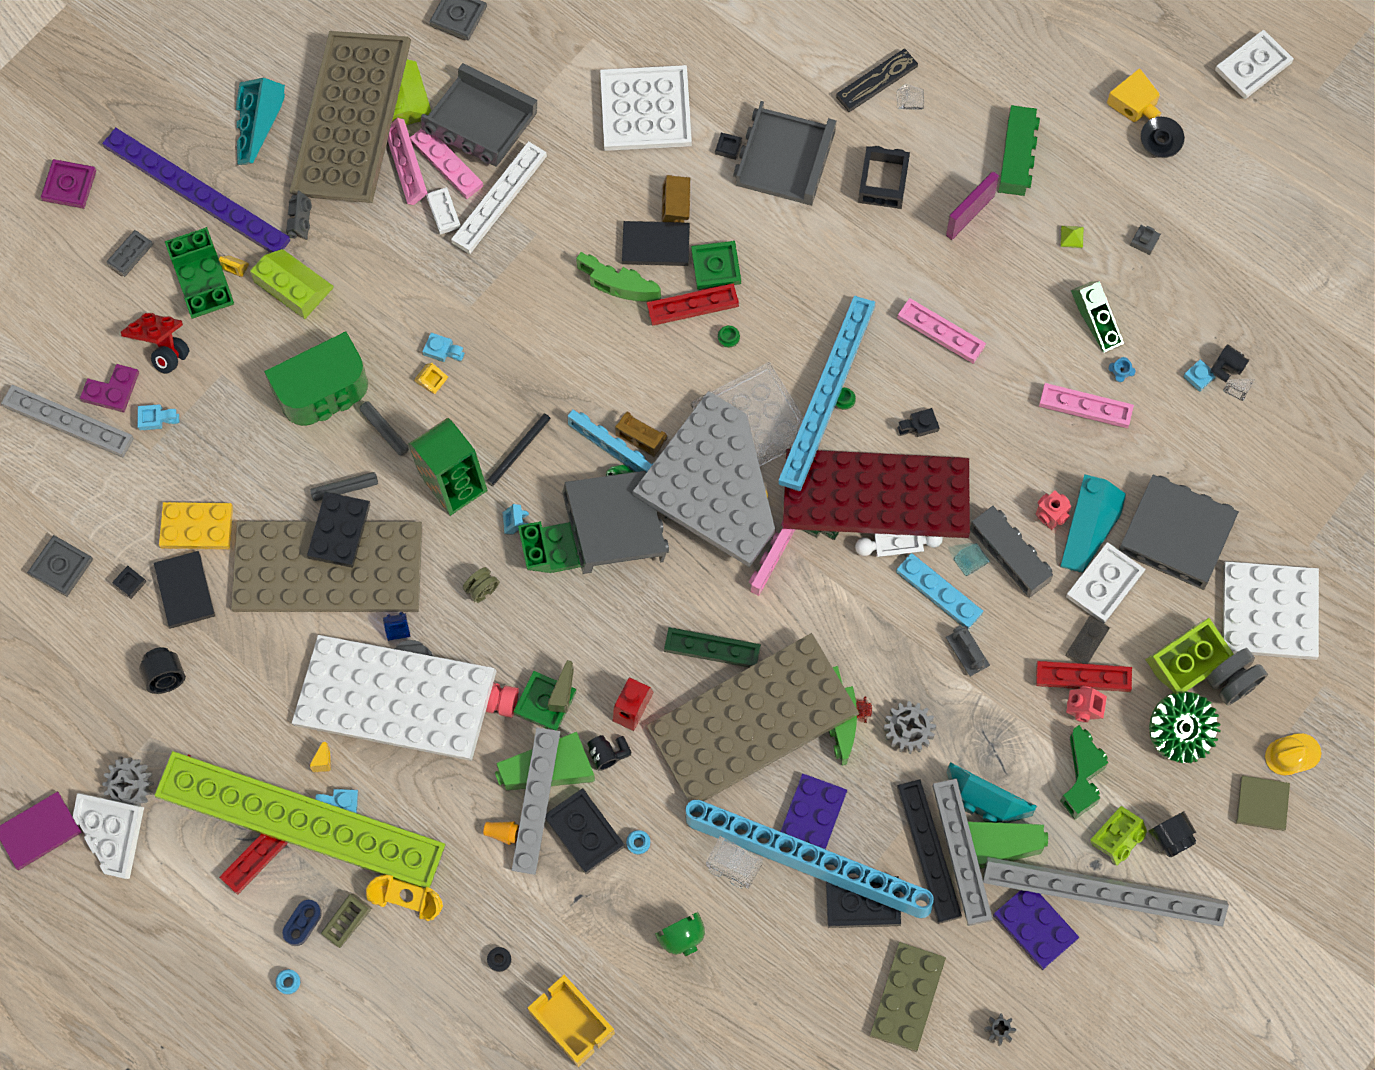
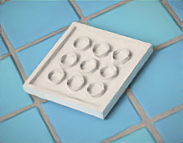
[600,65,692,151]
[1222,561,1319,660]

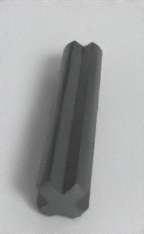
[360,401,409,456]
[310,472,378,501]

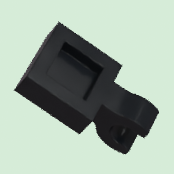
[897,408,940,437]

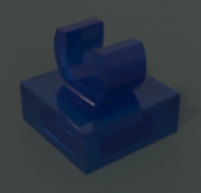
[383,612,411,641]

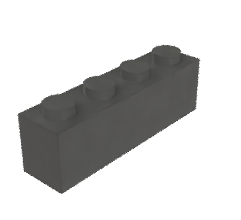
[970,506,1053,598]

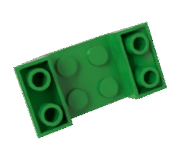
[164,227,234,319]
[518,521,581,573]

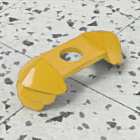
[366,875,443,921]

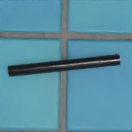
[486,413,551,486]

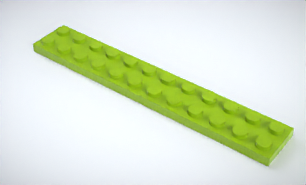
[154,751,446,888]

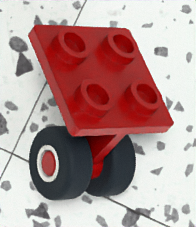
[121,313,190,374]

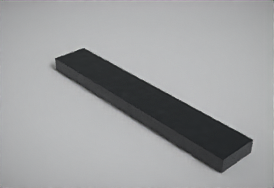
[897,779,962,924]

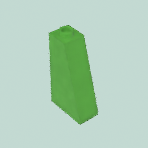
[495,732,595,791]
[968,822,1048,869]

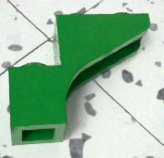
[1060,725,1109,820]

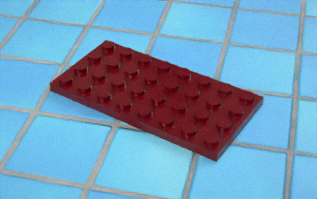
[783,449,970,538]

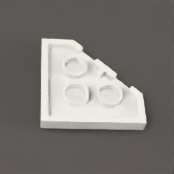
[73,793,144,879]

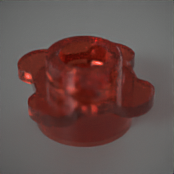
[856,696,872,723]

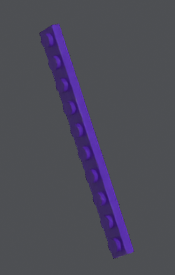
[102,127,291,253]

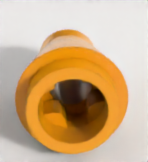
[483,821,519,845]

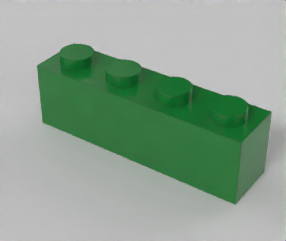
[998,105,1040,196]

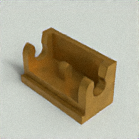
[661,175,690,223]
[615,411,668,457]

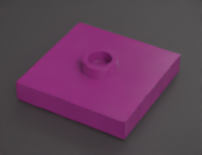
[40,159,97,209]

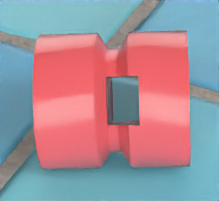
[486,683,519,718]

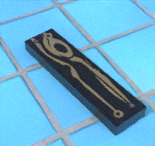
[836,48,918,112]

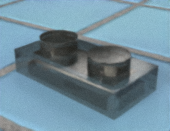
[1065,616,1110,664]

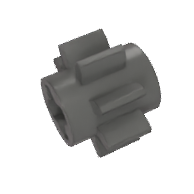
[984,1013,1016,1046]

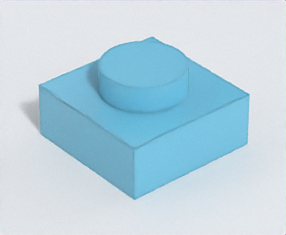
[1183,359,1216,392]

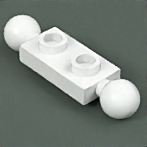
[855,534,943,557]

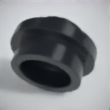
[487,947,512,972]

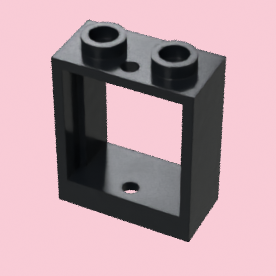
[858,146,910,209]

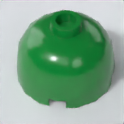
[655,912,705,957]

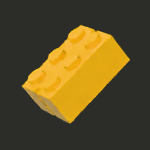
[527,974,615,1067]

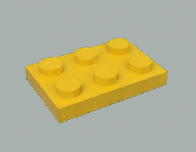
[159,502,233,550]

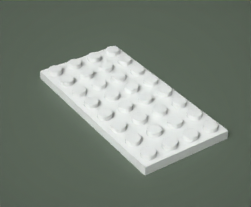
[292,635,497,761]

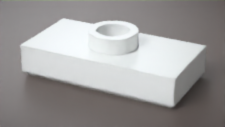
[426,187,461,235]

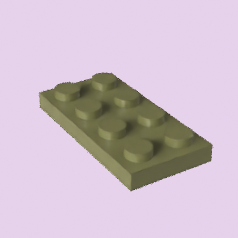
[870,942,946,1052]

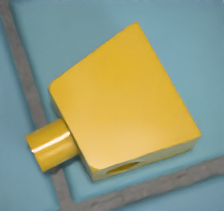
[1107,68,1161,122]

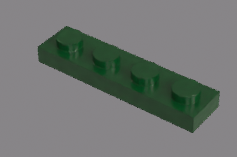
[664,627,761,668]

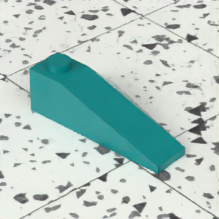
[236,77,285,165]
[1060,474,1126,573]

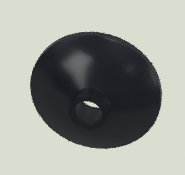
[1141,116,1185,158]

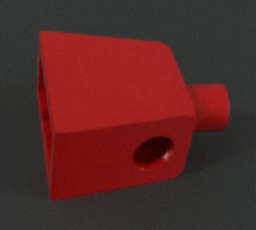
[613,677,654,731]

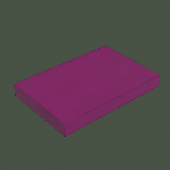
[946,171,999,240]
[0,791,82,871]

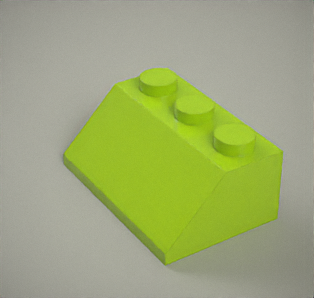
[392,59,431,125]
[250,249,334,319]
[1145,618,1234,693]

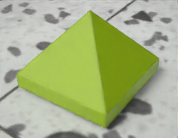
[1060,225,1084,248]

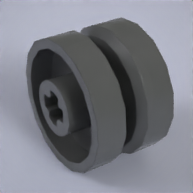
[1206,648,1269,706]

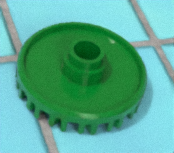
[1149,691,1221,763]

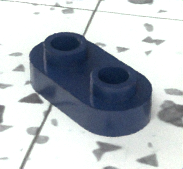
[282,900,322,946]

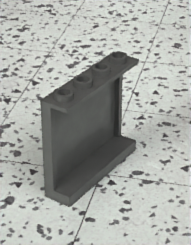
[421,63,537,167]
[733,101,837,206]
[562,471,669,574]
[1119,474,1239,590]

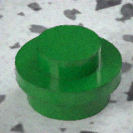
[718,325,740,348]
[835,387,856,410]

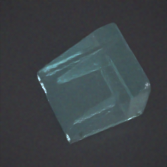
[954,543,990,576]

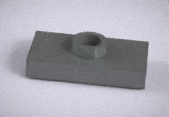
[106,230,153,277]

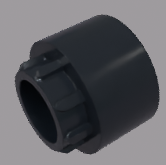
[139,647,186,694]
[1148,811,1196,858]

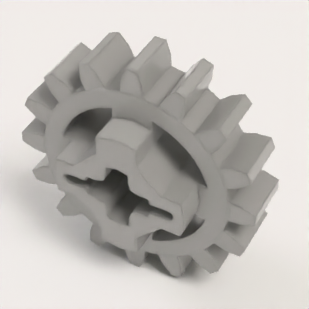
[884,701,936,754]
[102,758,154,806]

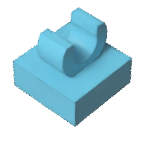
[502,504,529,535]

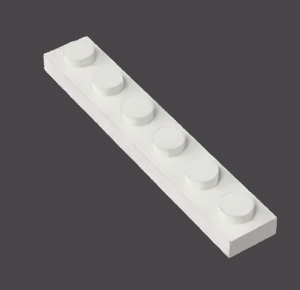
[451,141,547,254]

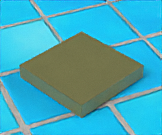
[1236,775,1290,831]

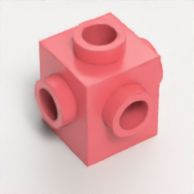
[1035,490,1071,530]
[1066,686,1107,722]

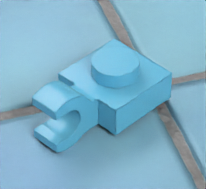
[422,333,465,362]
[138,404,179,431]
[316,789,358,813]

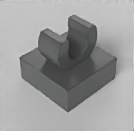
[1130,225,1161,255]

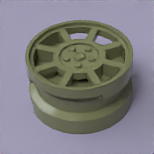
[462,567,500,603]

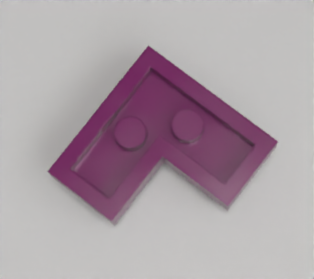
[80,364,139,413]

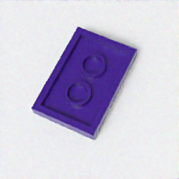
[780,773,847,850]
[993,890,1080,970]

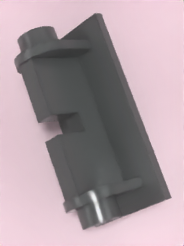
[286,190,312,240]
[946,626,990,677]

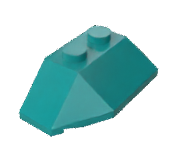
[946,762,1037,823]

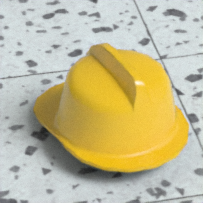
[1265,733,1322,776]

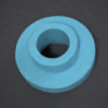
[626,830,651,855]
[276,969,301,995]

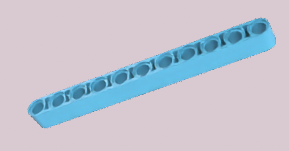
[686,800,934,918]

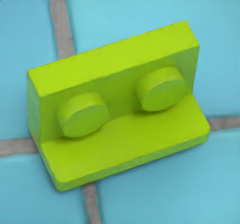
[1090,806,1147,866]

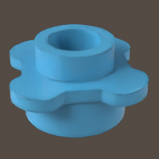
[1108,357,1136,382]

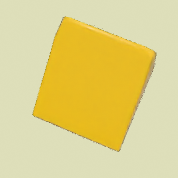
[219,255,249,277]
[414,362,448,394]
[310,742,331,772]

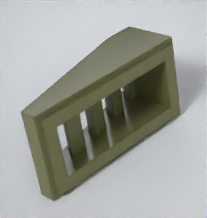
[548,660,574,713]
[321,894,372,948]

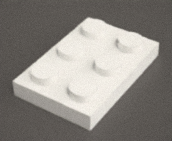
[1215,30,1294,99]
[1066,542,1145,624]

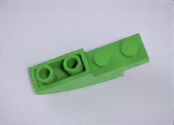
[576,252,661,302]
[829,666,857,766]

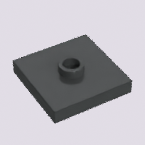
[429,0,487,41]
[27,535,93,597]

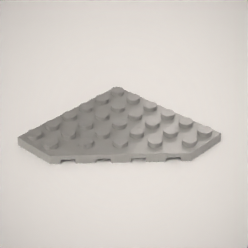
[633,391,775,567]

